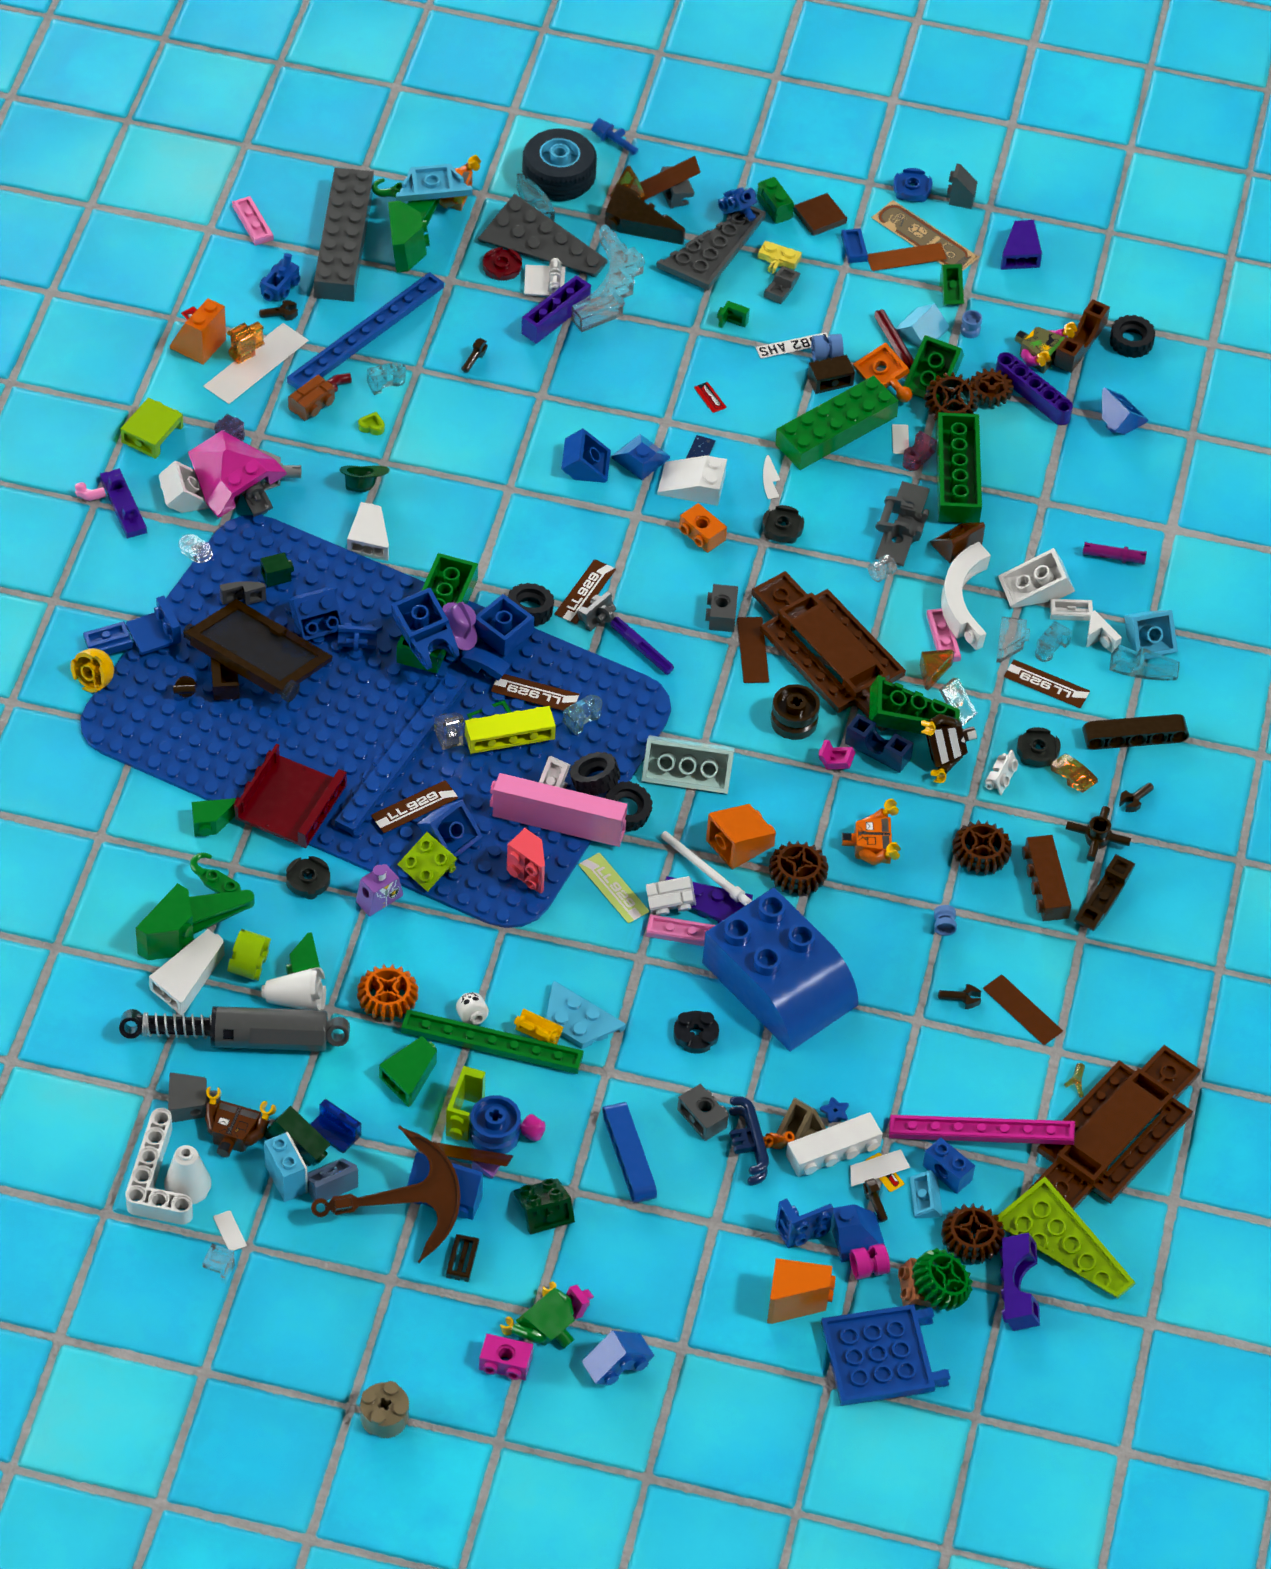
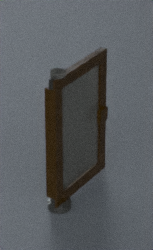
[183,599,333,702]

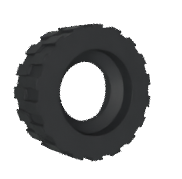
[1109,315,1155,358]
[508,583,554,626]
[570,752,621,795]
[605,781,653,832]

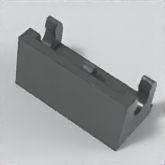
[661,166,695,208]

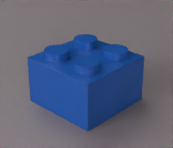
[474,594,534,657]

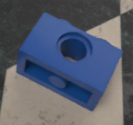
[923,1137,975,1194]

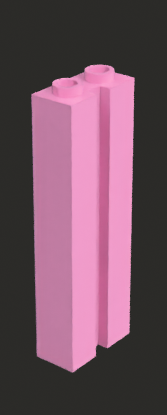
[490,773,627,847]

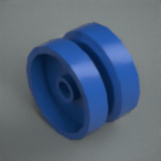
[470,1095,521,1154]

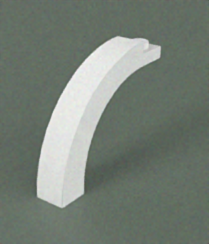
[941,542,991,650]

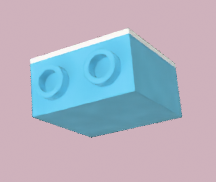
[264,1132,308,1202]

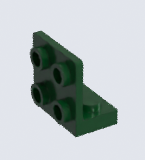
[514,1179,575,1234]

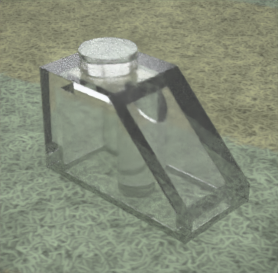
[996,617,1030,663]
[434,712,464,750]

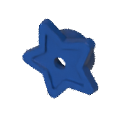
[820,1097,849,1123]

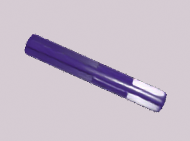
[610,617,674,675]

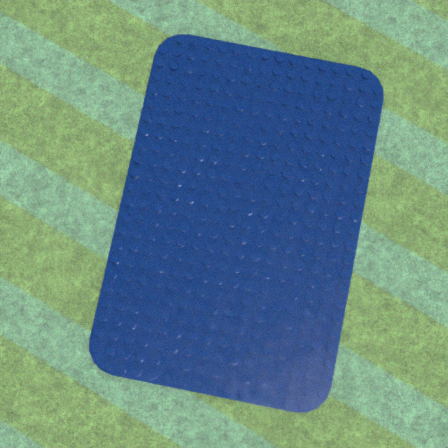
[81,514,671,928]

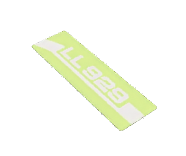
[578,853,649,923]

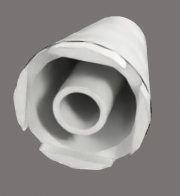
[261,967,326,1010]
[164,1145,211,1204]

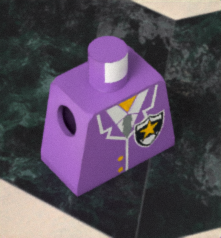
[356,864,403,917]

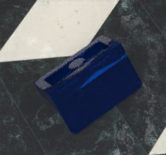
[310,1099,361,1153]

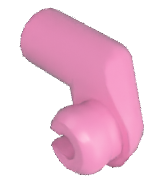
[75,482,106,501]

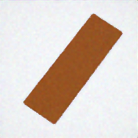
[868,243,947,271]

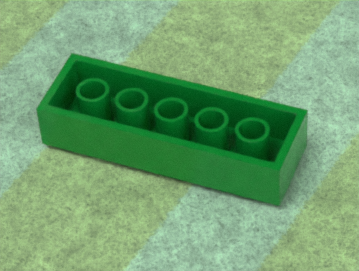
[775,375,899,470]
[936,412,982,523]
[396,553,478,673]

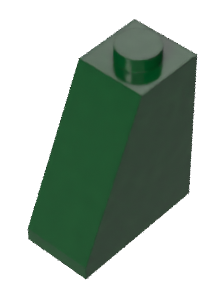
[264,1106,331,1166]

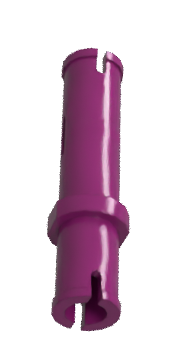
[1083,542,1147,565]

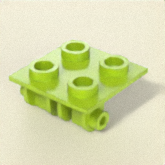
[397,832,457,892]

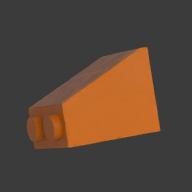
[170,298,226,365]
[706,804,776,870]
[767,1258,836,1324]

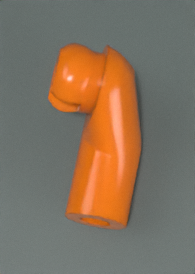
[763,1131,795,1149]

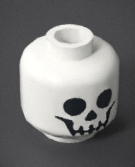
[456,992,489,1025]

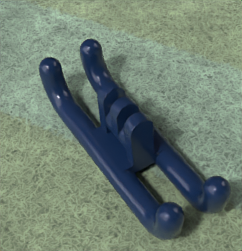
[729,1096,769,1185]

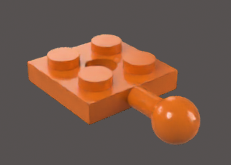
[853,342,912,403]

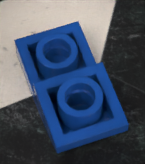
[461,647,510,681]

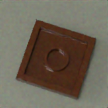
[793,193,847,236]

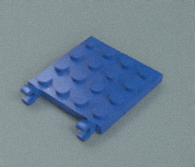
[821,1304,950,1406]

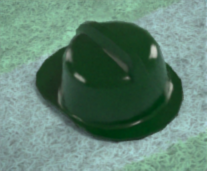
[339,465,390,492]

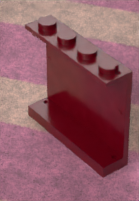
[233,744,347,848]

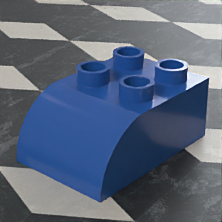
[702,887,858,1051]

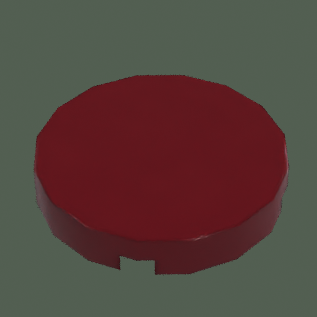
[483,247,522,281]

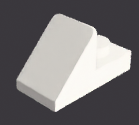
[1086,610,1122,654]
[539,756,570,789]

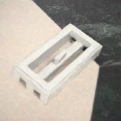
[1049,599,1093,621]

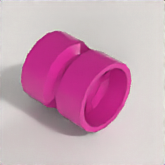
[850,1243,890,1280]

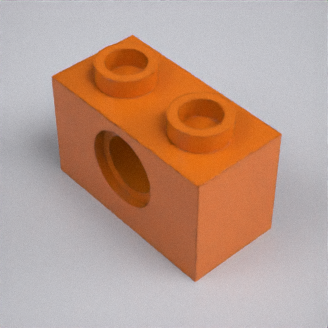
[679,503,727,553]

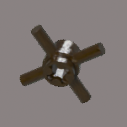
[1066,806,1131,862]

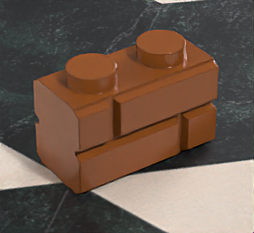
[288,374,335,421]

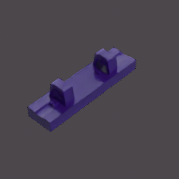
[100,468,147,539]

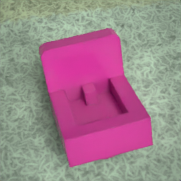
[819,740,855,770]

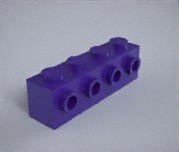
[521,275,591,344]

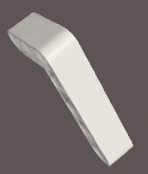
[125,1108,193,1225]

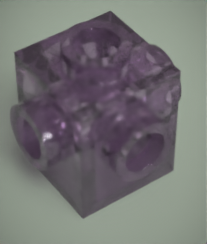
[214,414,245,441]

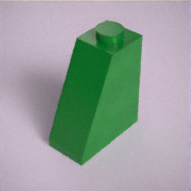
[379,1036,437,1107]

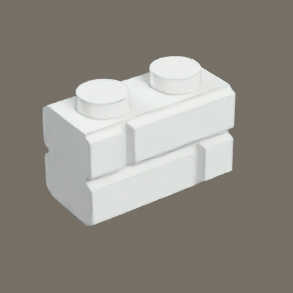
[646,876,696,916]

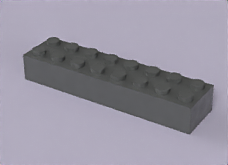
[314,168,374,302]

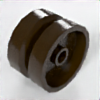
[771,684,820,740]

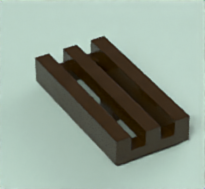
[446,1234,479,1282]

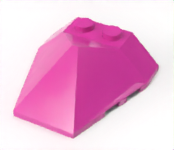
[188,431,287,518]

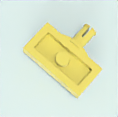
[757,241,802,273]

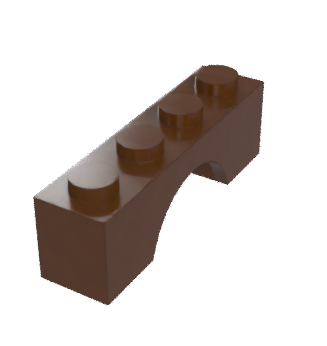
[1054,299,1110,373]

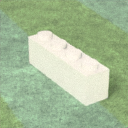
[786,1112,883,1177]

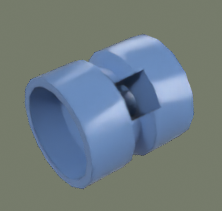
[811,334,844,362]

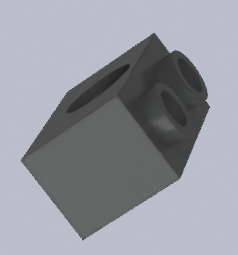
[705,584,738,632]
[677,1084,729,1141]

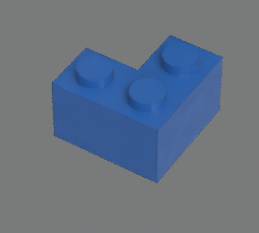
[581,1330,655,1385]

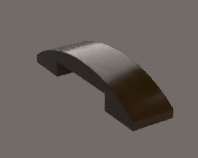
[1074,854,1135,931]

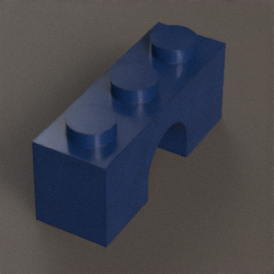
[845,714,914,773]

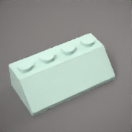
[642,735,735,794]

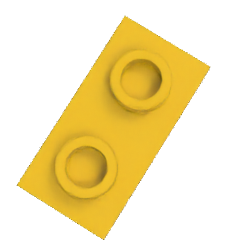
[514,1008,564,1044]

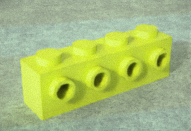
[465,706,556,754]

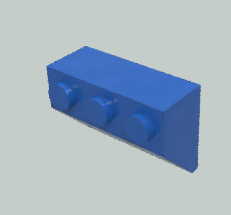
[407,1152,483,1220]

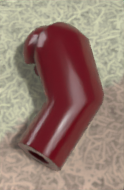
[327,373,352,392]

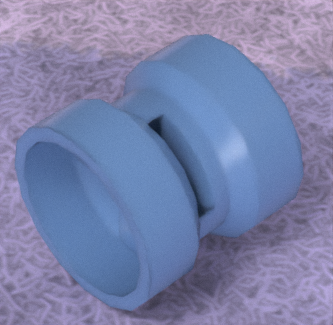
[960,310,982,338]
[934,905,957,936]

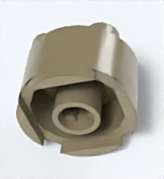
[360,1381,409,1438]

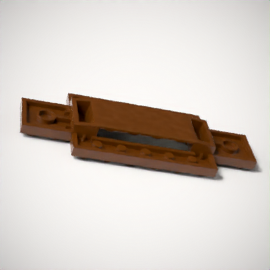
[751,571,906,732]
[1028,1045,1201,1210]

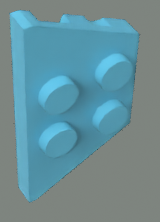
[396,164,473,202]
[546,981,626,1049]

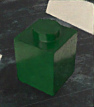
[260,552,294,587]

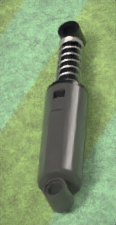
[119,1006,350,1052]

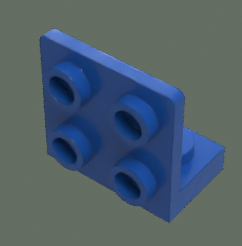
[126,595,181,655]
[775,1199,833,1248]

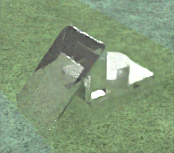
[939,678,977,725]

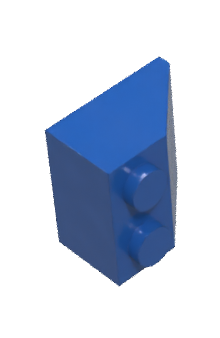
[561,428,611,483]

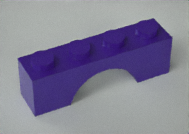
[1000,1232,1040,1331]

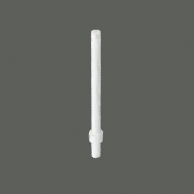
[661,831,752,906]

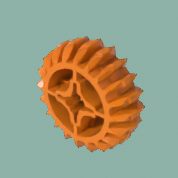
[357,964,418,1022]

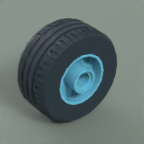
[522,129,597,201]

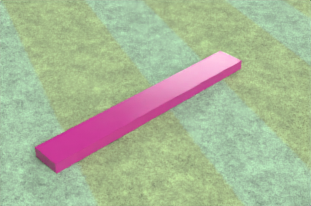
[889,1115,1075,1145]

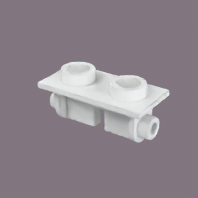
[985,750,1018,796]

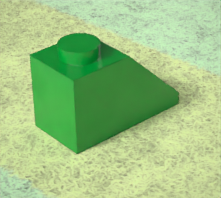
[192,798,236,836]
[286,932,320,975]

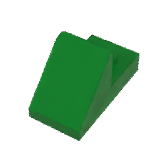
[939,264,964,305]

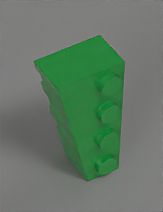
[869,675,960,735]

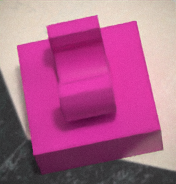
[566,1285,594,1319]

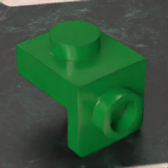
[717,301,750,328]

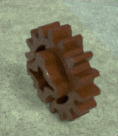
[969,368,1013,407]

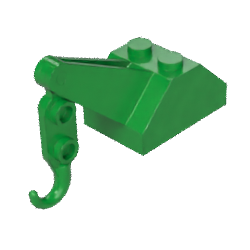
[372,178,441,273]
[136,853,255,960]

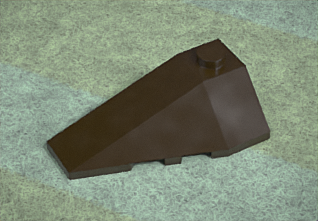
[605,183,685,245]

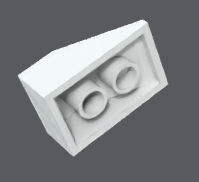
[657,456,727,506]
[998,548,1075,608]

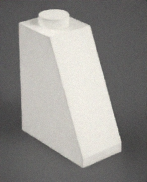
[347,502,389,561]

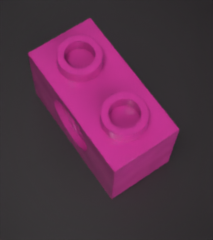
[479,1334,533,1381]

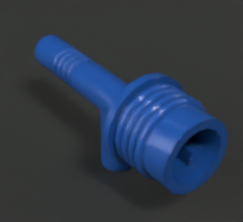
[591,118,639,155]

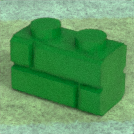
[757,177,794,224]

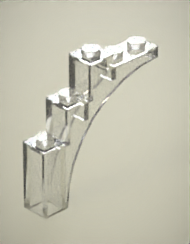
[571,224,645,332]

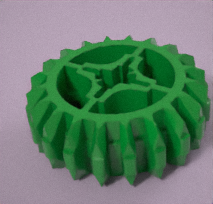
[911,1248,973,1311]

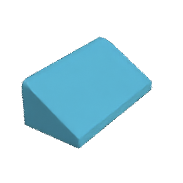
[910,1170,943,1218]

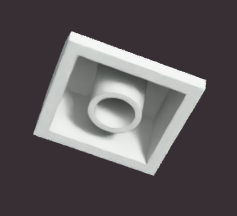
[158,461,209,513]

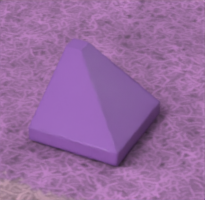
[472,1161,500,1179]

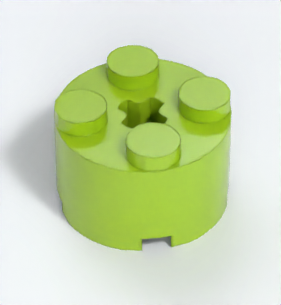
[227,929,271,981]

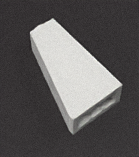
[149,929,224,1016]

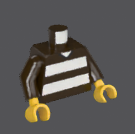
[921,714,977,783]

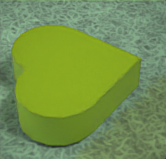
[358,412,385,435]

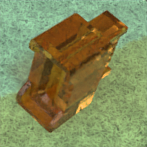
[227,321,265,364]

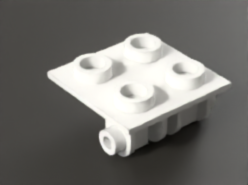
[524,258,565,296]

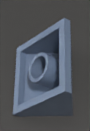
[307,1158,358,1204]

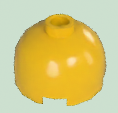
[71,648,114,693]

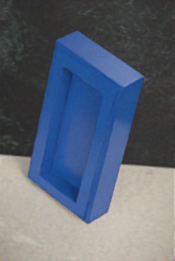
[841,228,868,263]

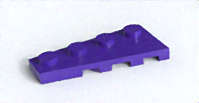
[665,876,753,923]

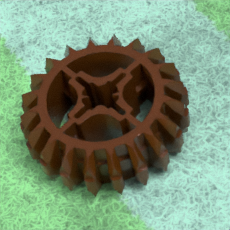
[924,372,979,421]
[952,820,1012,876]
[768,840,829,896]
[941,1203,1005,1265]

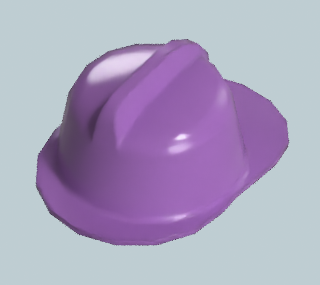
[442,602,477,650]

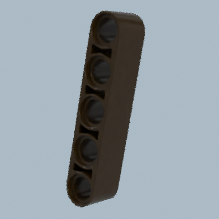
[1082,714,1189,750]

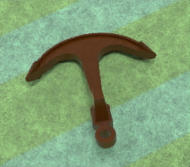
[311,1125,460,1264]

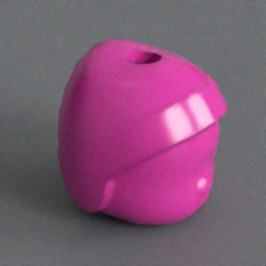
[520,1114,546,1141]

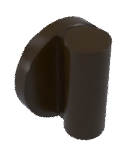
[173,676,197,697]

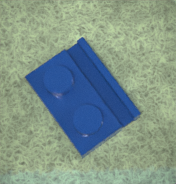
[83,621,133,655]

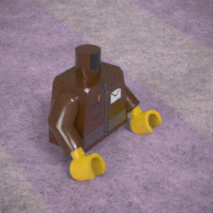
[205,1086,276,1157]

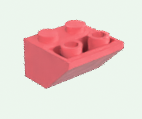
[507,828,545,894]

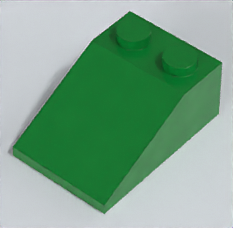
[903,335,964,404]

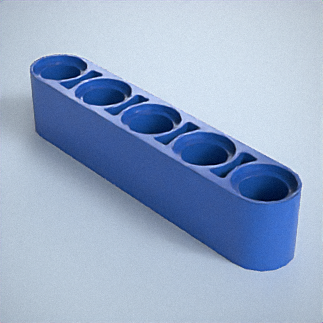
[602,1102,657,1203]

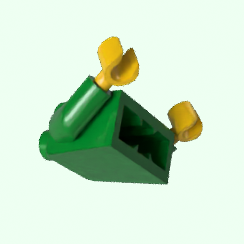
[500,1282,575,1349]

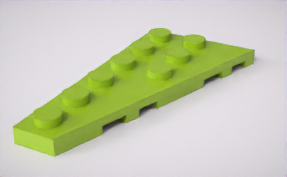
[998,1177,1136,1299]

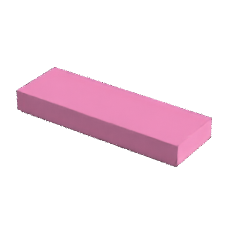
[232,196,274,246]
[926,608,961,663]
[646,914,715,946]

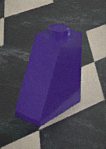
[1000,220,1042,270]

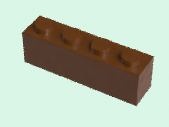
[1022,835,1072,921]

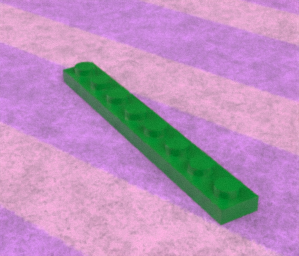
[401,1010,584,1074]

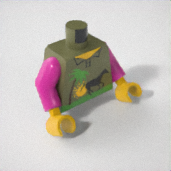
[1015,322,1078,374]

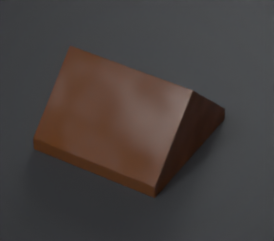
[930,522,985,563]

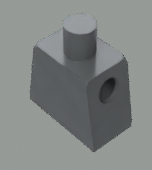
[168,1073,221,1122]

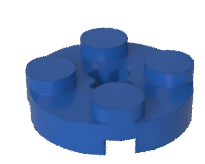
[893,168,933,202]

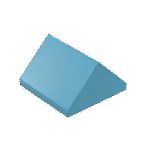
[895,303,949,347]

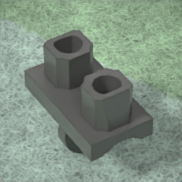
[241,481,273,517]
[577,592,616,631]

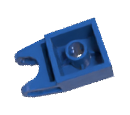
[391,588,459,670]

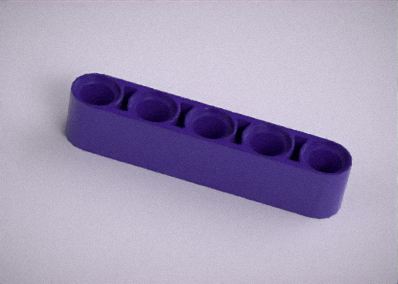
[995,352,1073,425]

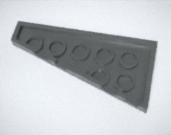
[478,193,608,277]
[656,206,766,290]

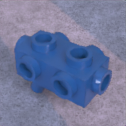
[718,187,757,222]
[260,253,300,302]

